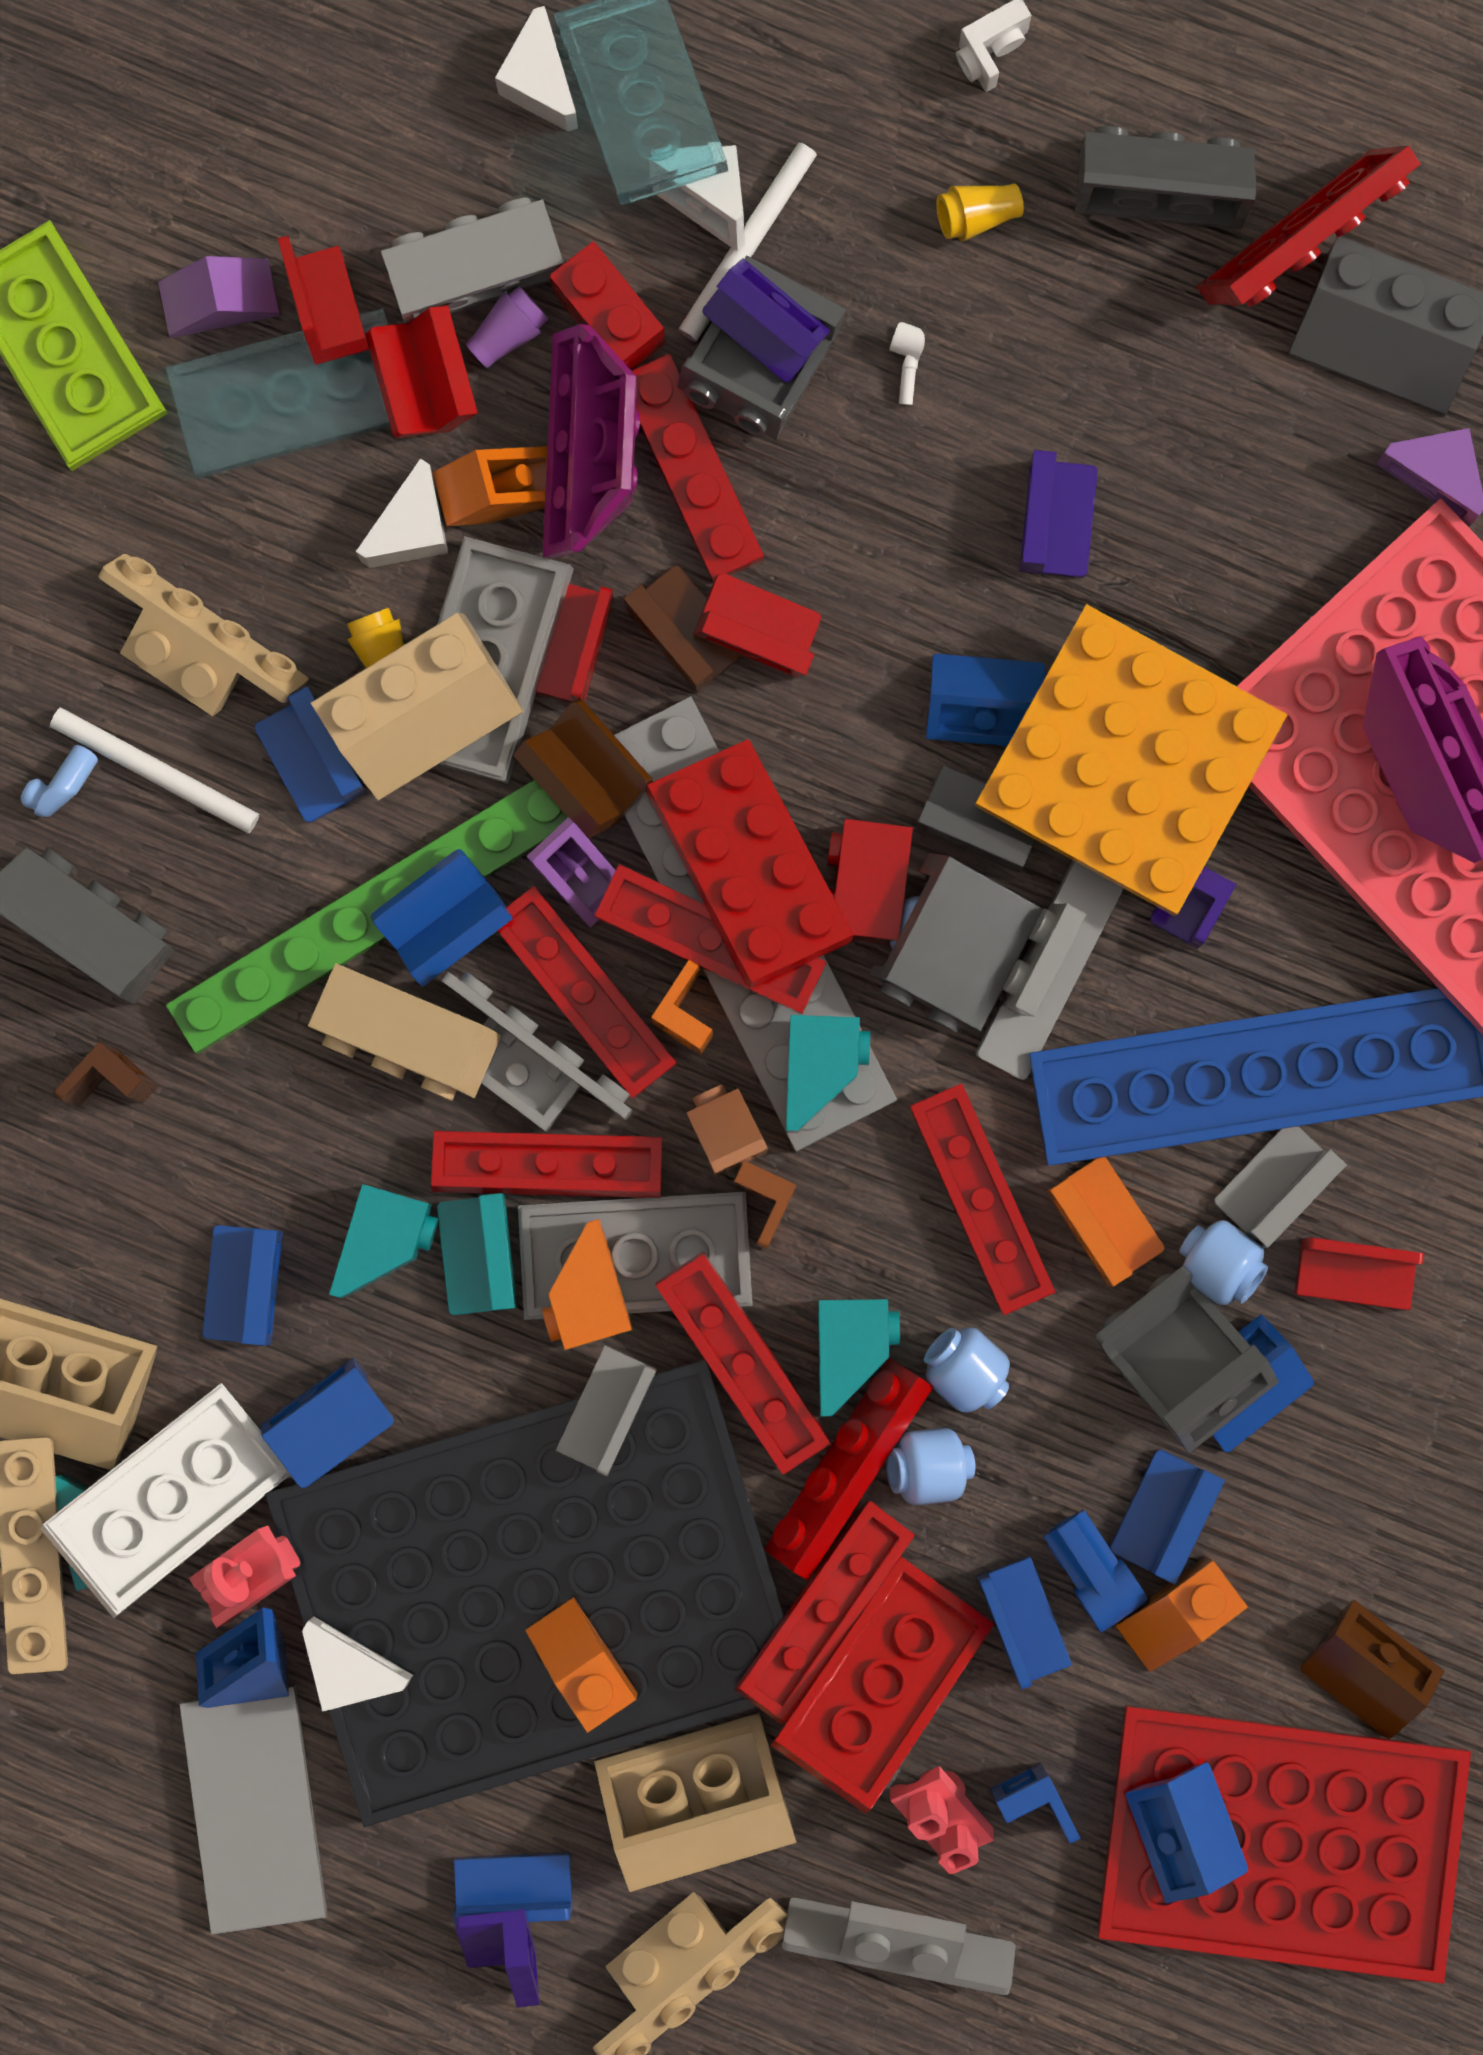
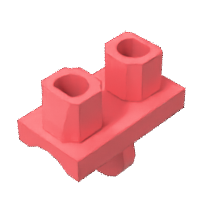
[189,1526,300,1628]
[890,1766,994,1874]

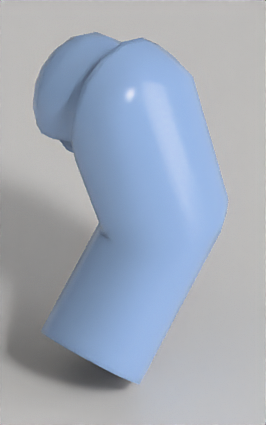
[20,745,98,817]

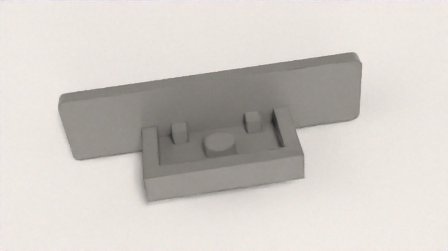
[976,861,1124,1080]
[441,971,633,1132]
[782,1897,1016,1995]

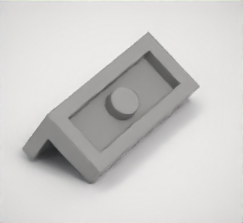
[1214,1127,1347,1248]
[556,1345,657,1477]

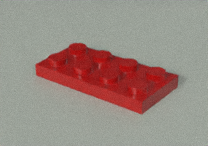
[1196,145,1421,307]
[646,739,854,989]
[771,1556,994,1814]

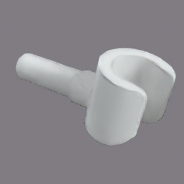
[889,322,925,405]

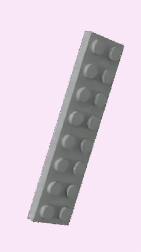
[614,697,897,1152]

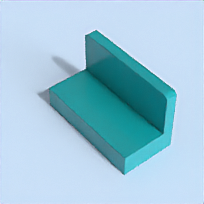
[437,1193,518,1315]

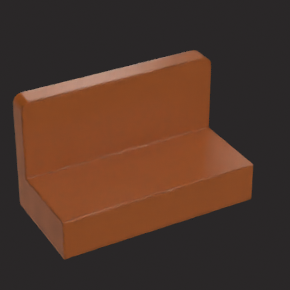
[734,1160,797,1249]

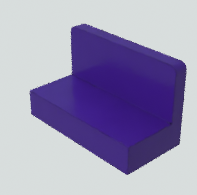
[702,258,831,382]
[1019,450,1098,578]
[455,1909,540,2008]

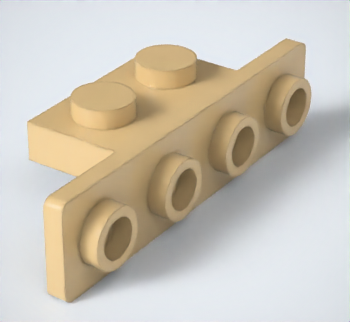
[98,554,309,717]
[0,1437,68,1674]
[593,1892,788,2055]

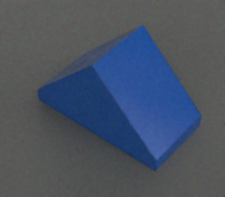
[196,1607,289,1708]

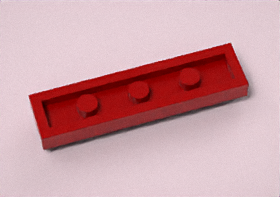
[632,354,764,583]
[594,864,827,1015]
[498,886,677,1099]
[909,1083,1056,1316]
[431,1131,663,1198]
[655,1251,831,1475]
[764,1358,934,1581]
[734,1501,915,1724]

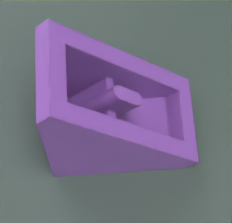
[158,256,280,338]
[1376,428,1483,526]
[527,817,616,928]

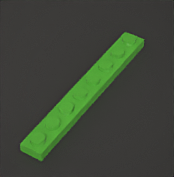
[166,780,568,1054]

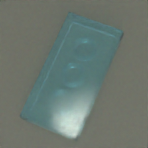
[554,0,728,206]
[166,308,390,479]

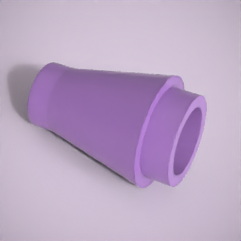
[465,286,549,369]

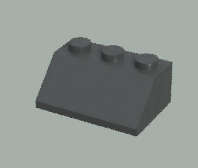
[1074,126,1256,230]
[1288,237,1483,417]
[0,847,174,1005]

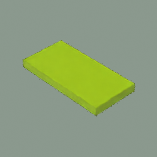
[0,220,168,471]

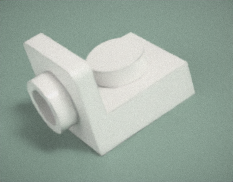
[956,0,1032,92]

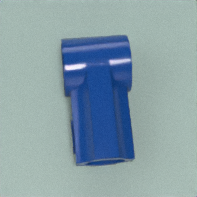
[1043,1509,1149,1633]

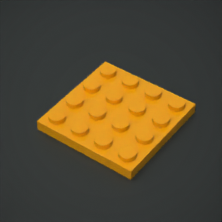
[975,604,1288,917]

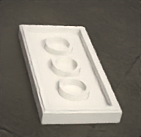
[40,1383,290,1618]

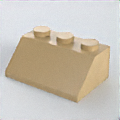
[311,612,524,800]
[0,1299,157,1470]
[594,1713,796,1892]

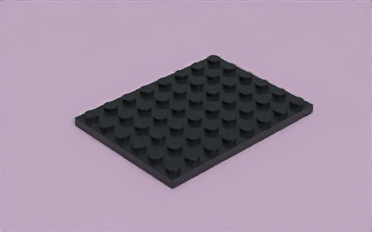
[266,1360,784,1827]

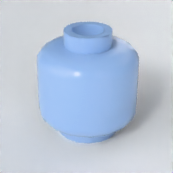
[1179,1220,1268,1305]
[924,1327,1010,1412]
[886,1427,975,1506]

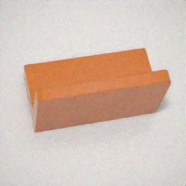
[651,960,713,1056]
[1046,1157,1164,1287]

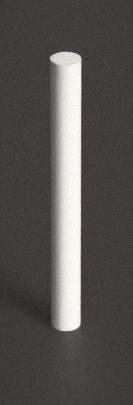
[678,142,817,342]
[50,707,260,834]

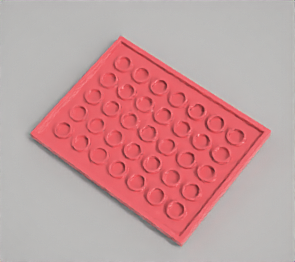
[1237,498,1483,1035]

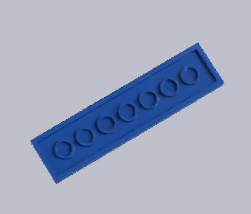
[1029,988,1483,1166]

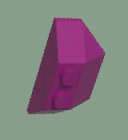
[543,324,640,559]
[1362,636,1483,863]

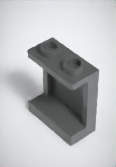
[677,255,846,440]
[868,852,1043,1033]
[1095,1266,1279,1454]

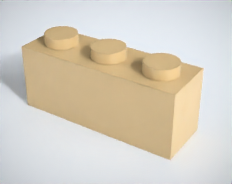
[308,963,502,1101]

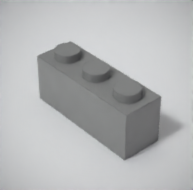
[381,198,564,323]

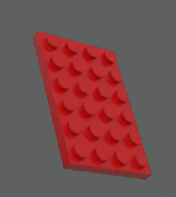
[1097,1705,1471,1984]

